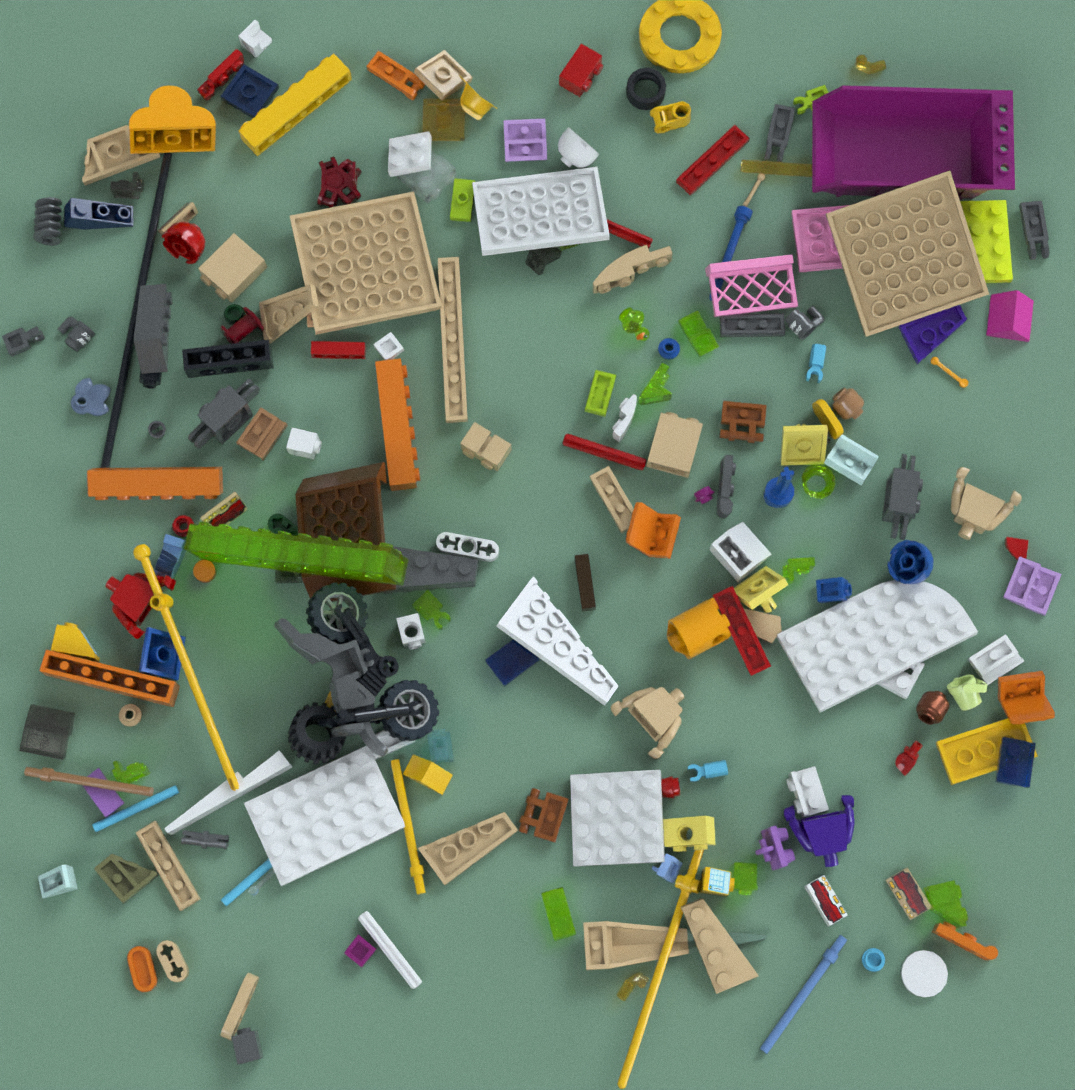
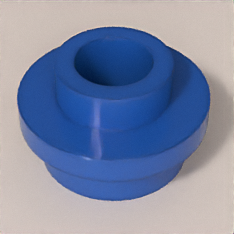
[658,338,680,360]

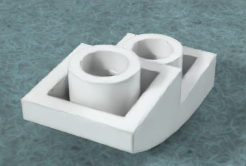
[612,394,637,443]

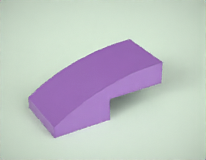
[83,768,125,817]

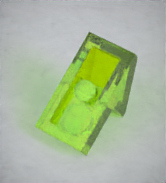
[638,362,672,406]

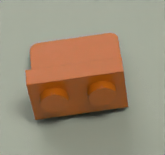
[626,502,681,559]
[998,671,1055,724]

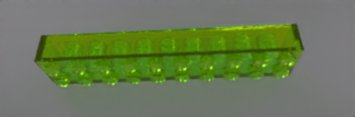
[184,522,409,586]

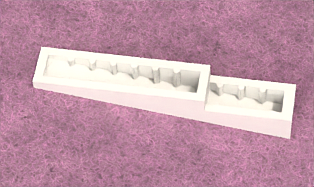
[164,751,293,835]

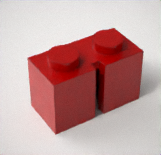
[559,44,603,97]

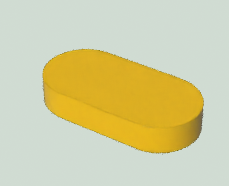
[812,399,844,439]

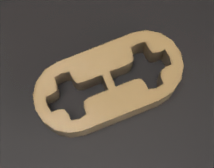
[156,940,189,982]

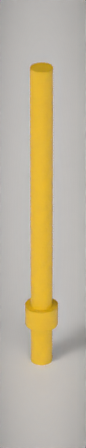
[390,759,426,895]

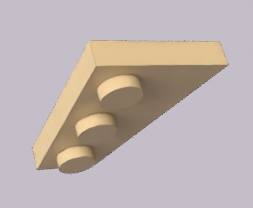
[259,284,318,344]

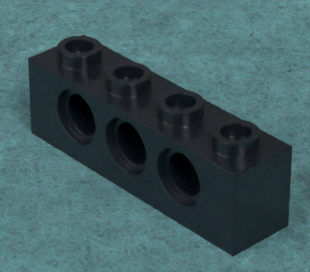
[182,340,274,378]

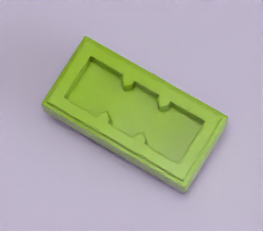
[450,178,475,222]
[585,370,616,417]

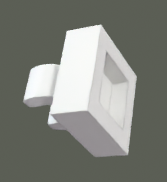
[374,332,404,360]

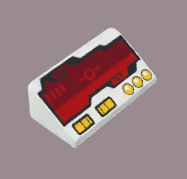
[804,875,847,927]

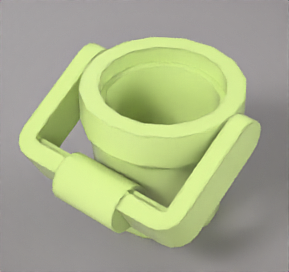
[947,675,987,711]

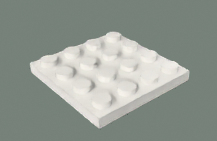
[570,770,665,867]

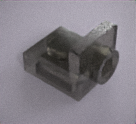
[110,172,144,199]
[525,247,562,275]

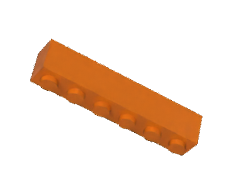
[375,358,420,491]
[87,467,223,500]
[39,650,180,708]

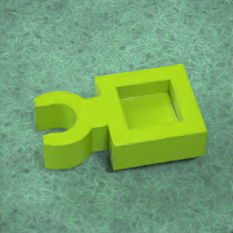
[793,85,829,115]

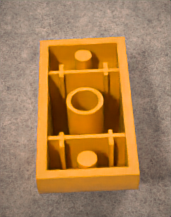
[129,85,216,154]

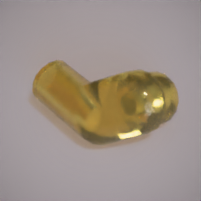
[855,55,886,74]
[616,972,649,1001]

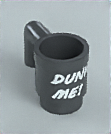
[785,306,824,341]
[57,316,95,352]

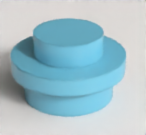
[862,948,885,972]

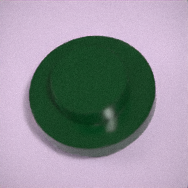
[224,304,245,325]

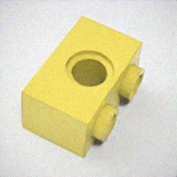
[663,816,716,852]

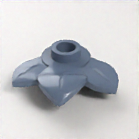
[71,378,111,416]

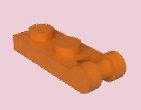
[367,51,425,100]
[932,921,998,960]

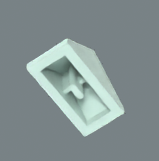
[38,864,78,899]

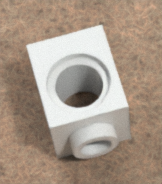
[286,428,322,460]
[396,613,426,650]

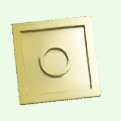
[780,424,828,466]
[734,566,788,613]

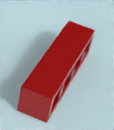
[311,341,366,359]

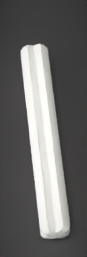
[358,911,422,989]

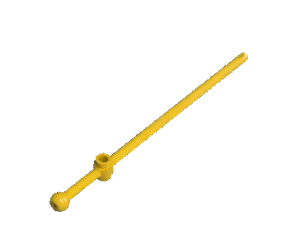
[133,544,239,791]
[617,850,704,1089]

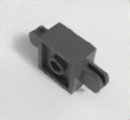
[188,379,260,448]
[882,454,923,540]

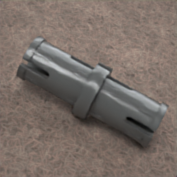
[181,830,229,850]

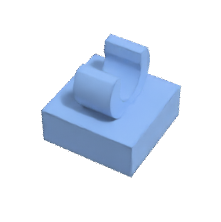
[652,854,683,883]

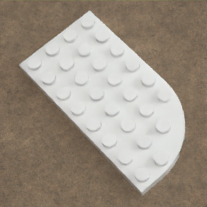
[777,580,978,713]

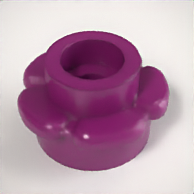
[694,486,715,504]

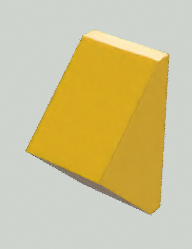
[403,754,453,795]

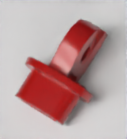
[895,741,923,776]

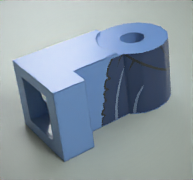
[155,534,188,579]

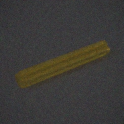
[740,160,812,177]

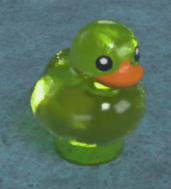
[619,307,650,342]

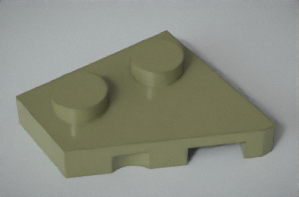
[94,854,158,904]

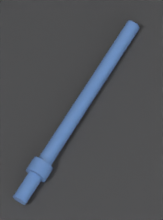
[760,935,847,1054]

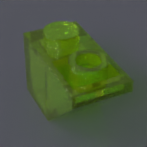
[924,880,968,928]

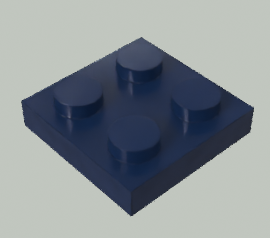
[220,64,279,118]

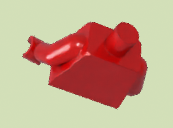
[105,572,176,639]

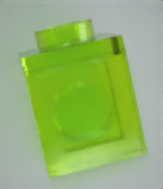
[782,557,815,584]
[112,760,150,784]
[733,862,758,895]

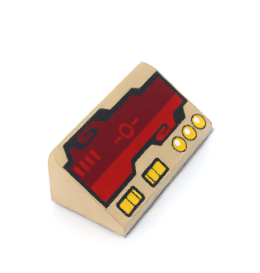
[158,202,198,235]
[200,492,247,535]
[885,868,932,920]

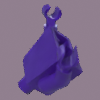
[783,795,855,867]

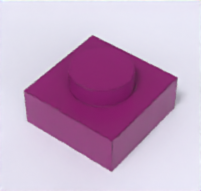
[344,935,377,967]

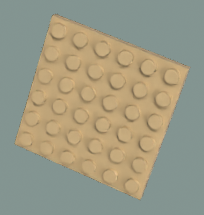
[825,171,989,337]
[290,192,442,335]

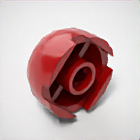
[162,222,206,264]

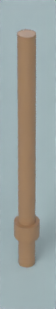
[24,767,154,797]

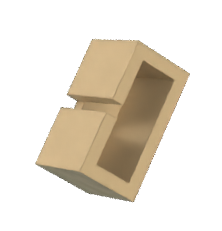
[460,422,512,471]

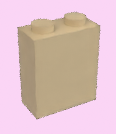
[198,233,267,303]
[646,412,703,478]

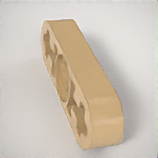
[220,973,259,1041]

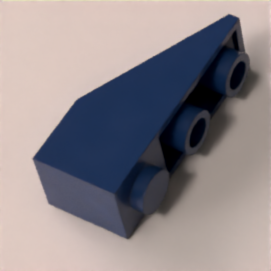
[64,198,133,230]

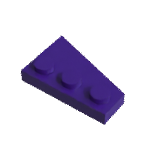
[899,305,967,365]

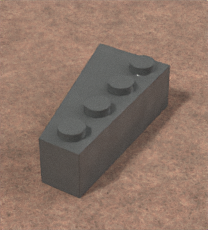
[134,284,173,374]
[384,546,479,594]

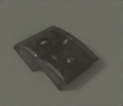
[19,704,75,760]

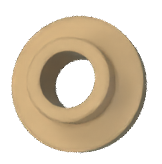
[119,704,142,727]

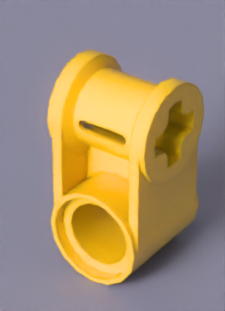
[650,101,691,133]

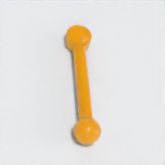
[931,357,969,388]

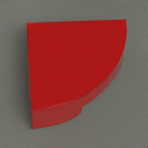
[1005,537,1029,561]

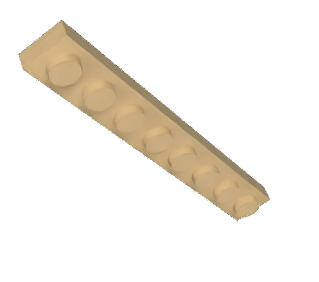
[438,257,468,423]

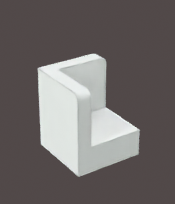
[238,20,272,58]

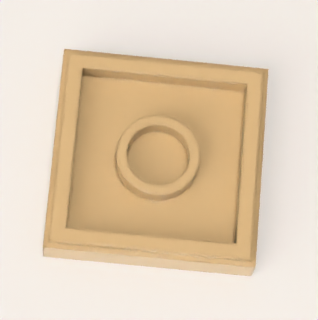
[414,50,473,100]

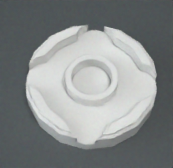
[900,950,948,997]

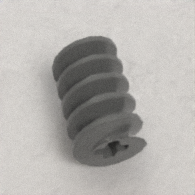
[34,197,62,246]

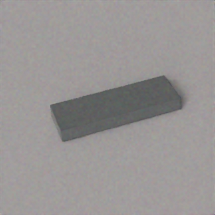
[720,314,785,337]

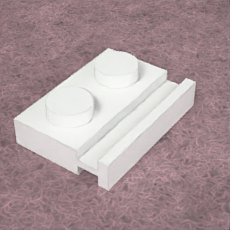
[968,634,1024,685]

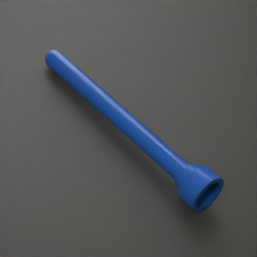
[709,206,753,301]

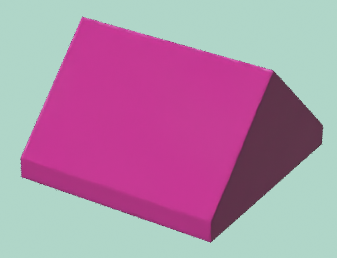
[986,290,1034,342]

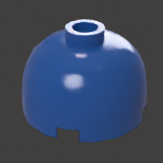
[887,540,934,584]

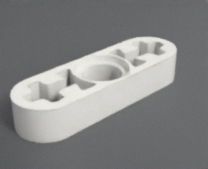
[436,532,499,562]

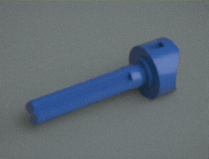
[764,467,794,508]

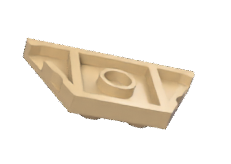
[82,125,161,186]

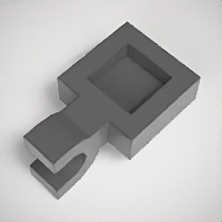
[2,326,45,357]

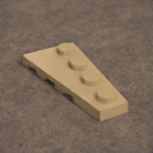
[418,812,518,885]
[681,898,759,994]

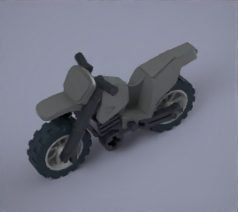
[274,583,439,756]

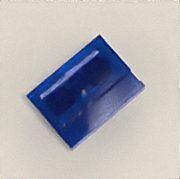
[485,639,540,687]
[995,737,1036,788]

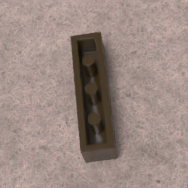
[575,554,596,612]

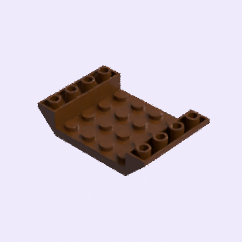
[295,462,396,603]

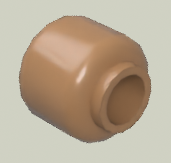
[832,387,864,420]

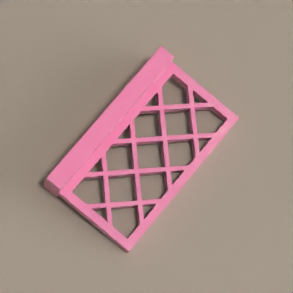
[705,255,798,317]

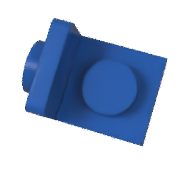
[816,577,852,603]

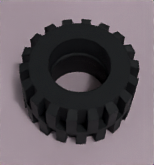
[288,702,347,764]

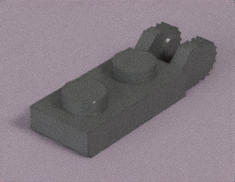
[764,104,795,163]
[1019,200,1049,260]
[716,455,736,519]

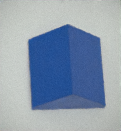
[139,627,186,681]

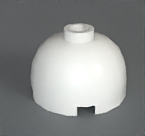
[558,127,599,168]

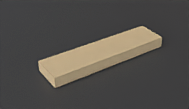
[136,821,201,911]

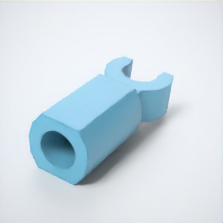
[806,344,826,383]
[687,760,728,782]

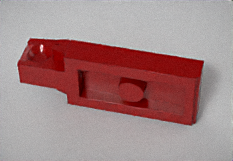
[197,49,244,101]

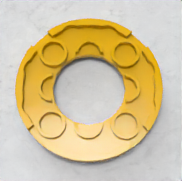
[639,0,722,73]

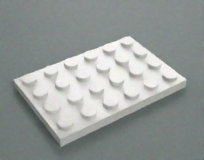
[472,167,609,256]
[244,746,405,886]

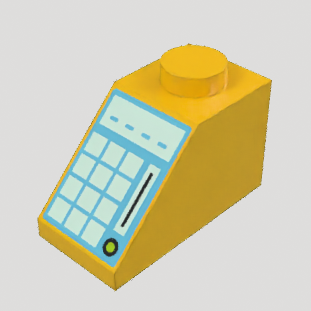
[51,622,100,662]
[700,867,735,897]

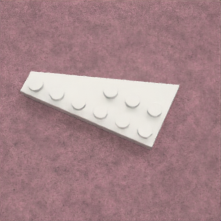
[496,576,618,706]

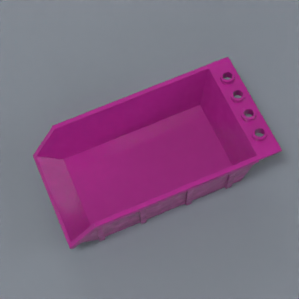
[812,85,1015,201]

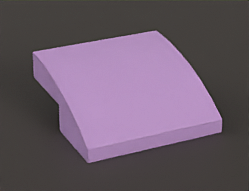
[504,119,547,162]
[1003,557,1062,616]

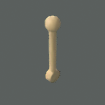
[742,173,765,207]

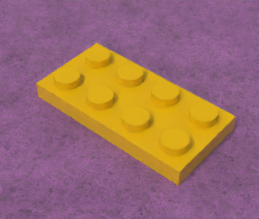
[936,718,1038,785]

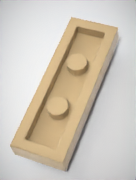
[590,466,634,533]

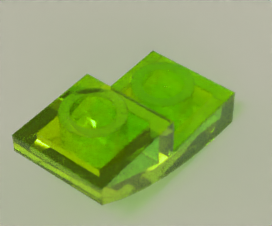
[678,310,719,357]

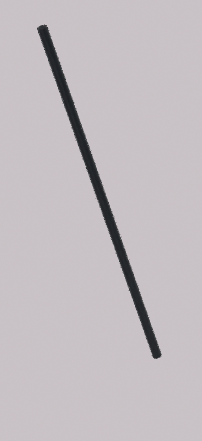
[100,153,172,468]

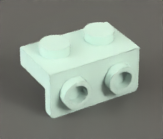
[824,435,879,485]

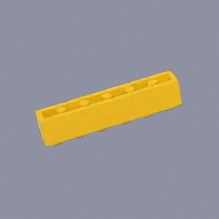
[238,53,352,157]

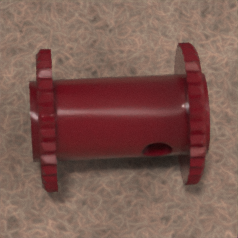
[220,307,264,344]

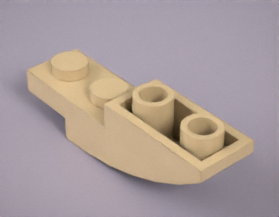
[592,245,673,294]

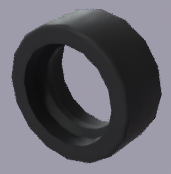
[626,67,666,110]

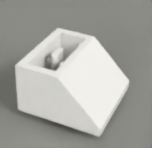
[710,522,772,583]

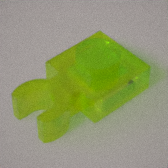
[412,590,451,630]

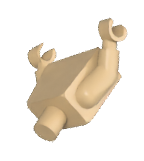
[951,467,1022,540]
[611,687,684,759]

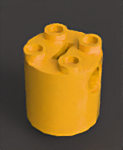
[667,598,731,659]

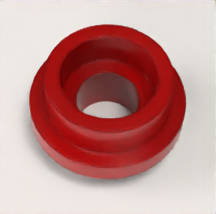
[172,515,195,537]

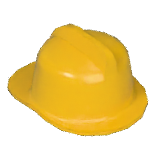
[458,75,498,120]

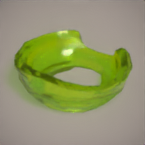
[802,464,835,499]

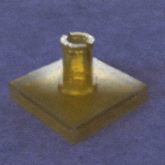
[423,99,465,141]

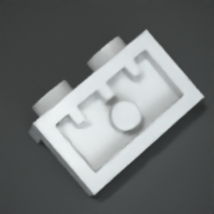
[786,766,829,818]

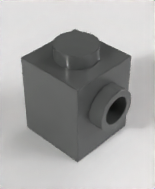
[231,1027,264,1065]

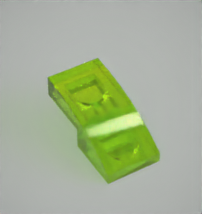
[541,887,576,941]

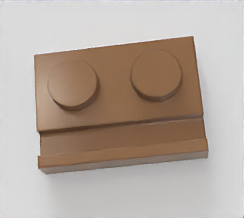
[236,407,288,461]

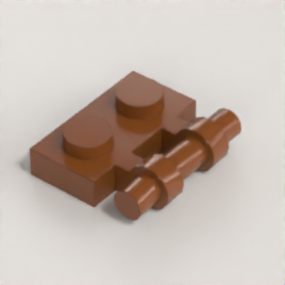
[720,401,766,443]
[518,788,569,843]

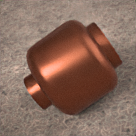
[916,691,950,725]

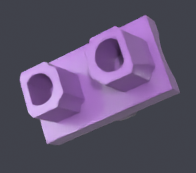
[755,826,795,871]

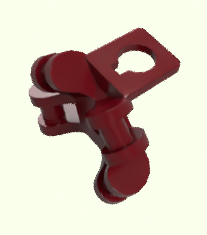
[317,156,362,208]

